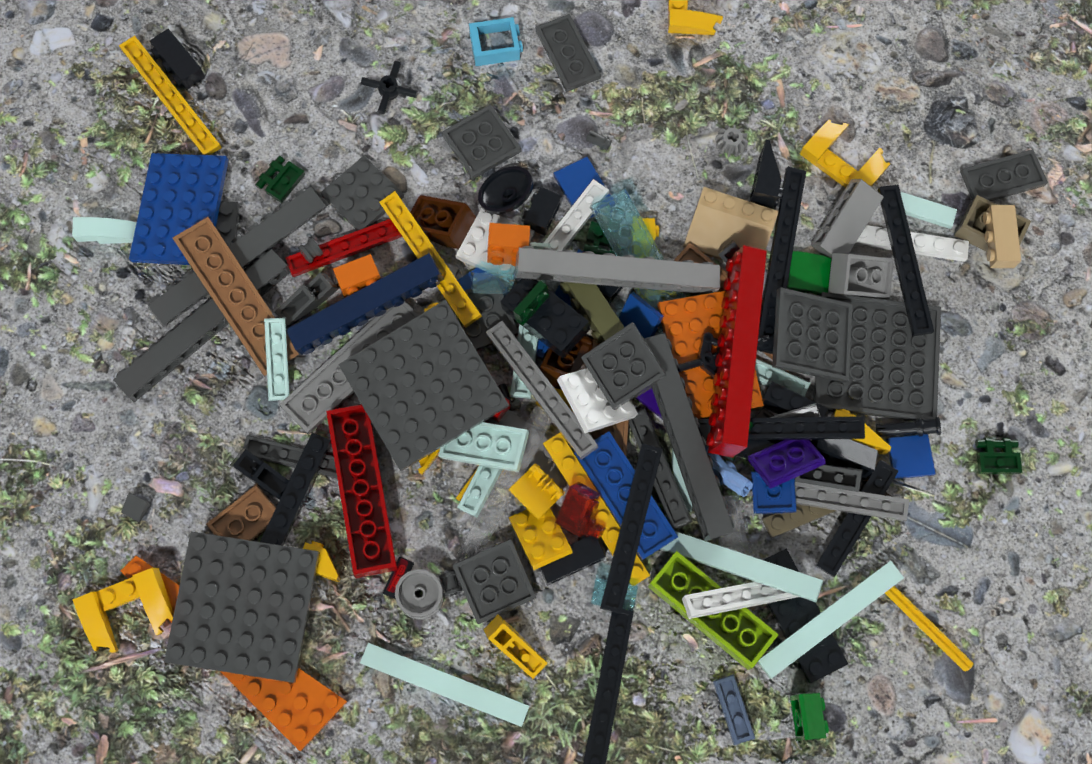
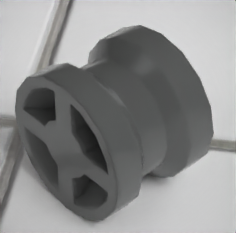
[298,238,323,263]

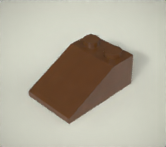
[410,195,476,249]
[540,336,593,390]

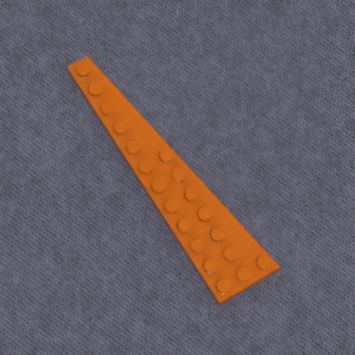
[120,556,348,752]

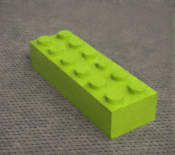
[648,551,779,670]

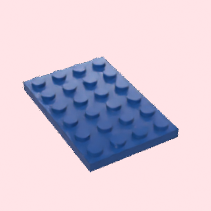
[129,153,229,265]

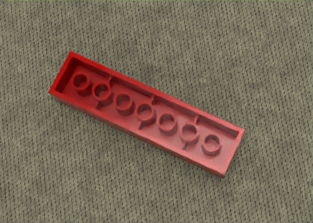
[326,404,398,578]

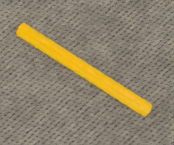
[885,586,973,671]

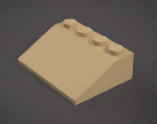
[683,187,779,260]

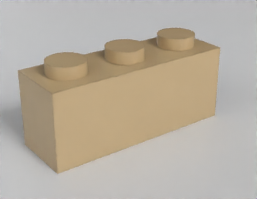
[983,205,1021,268]

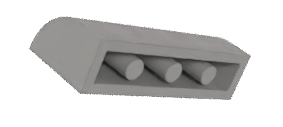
[811,179,884,258]

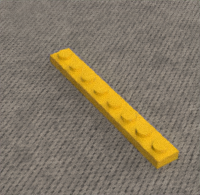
[119,35,222,155]
[379,191,482,328]
[543,432,650,587]

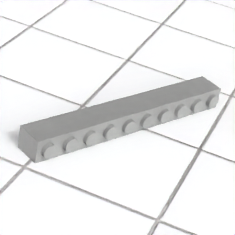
[515,246,720,294]

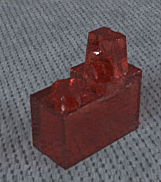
[555,482,605,539]

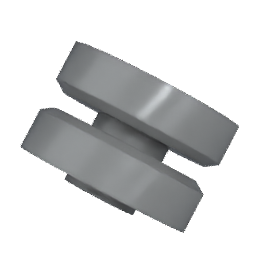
[395,569,444,620]

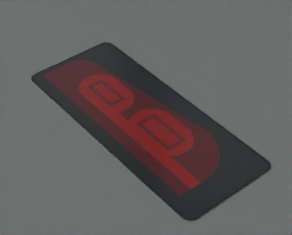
[383,557,414,599]

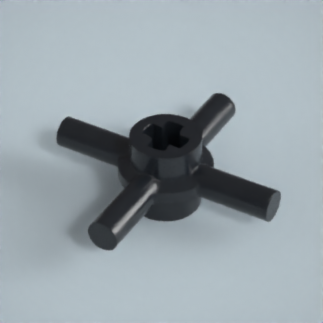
[361,61,418,114]

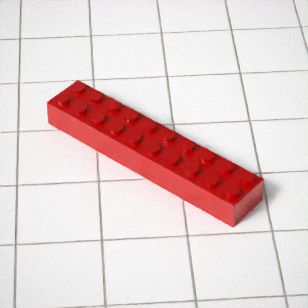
[706,245,767,458]

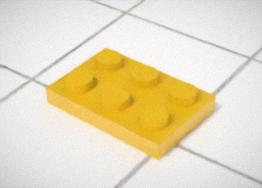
[508,508,573,570]

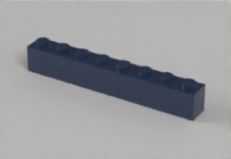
[286,253,444,355]

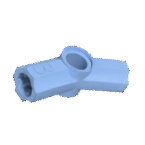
[705,447,753,497]

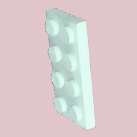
[438,422,529,472]

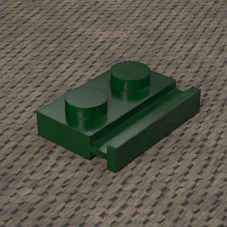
[513,280,549,326]

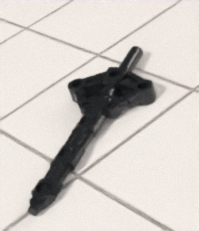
[678,332,774,379]

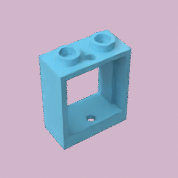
[469,17,523,66]

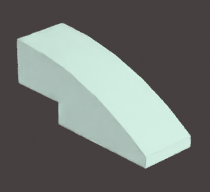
[72,217,137,244]

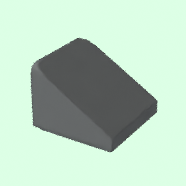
[121,492,151,523]

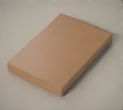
[206,484,276,541]

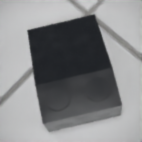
[749,140,783,209]

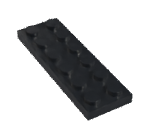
[764,548,848,684]

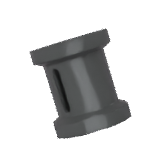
[439,571,463,597]

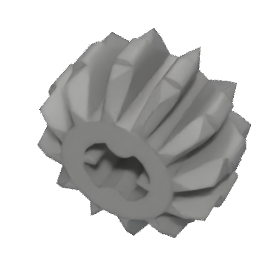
[715,124,748,158]

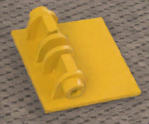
[508,463,565,519]

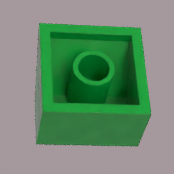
[790,693,829,741]

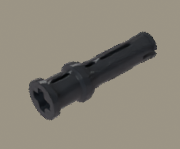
[876,417,941,437]

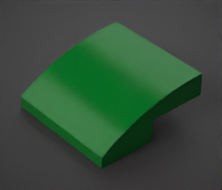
[787,251,832,296]

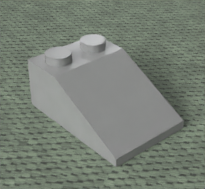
[828,253,894,298]

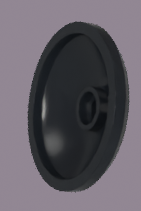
[478,166,534,214]

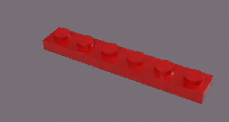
[285,219,403,277]

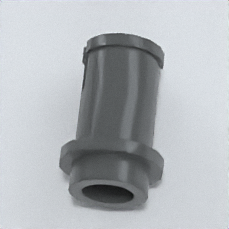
[586,130,612,151]

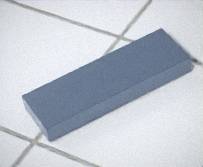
[713,674,755,745]

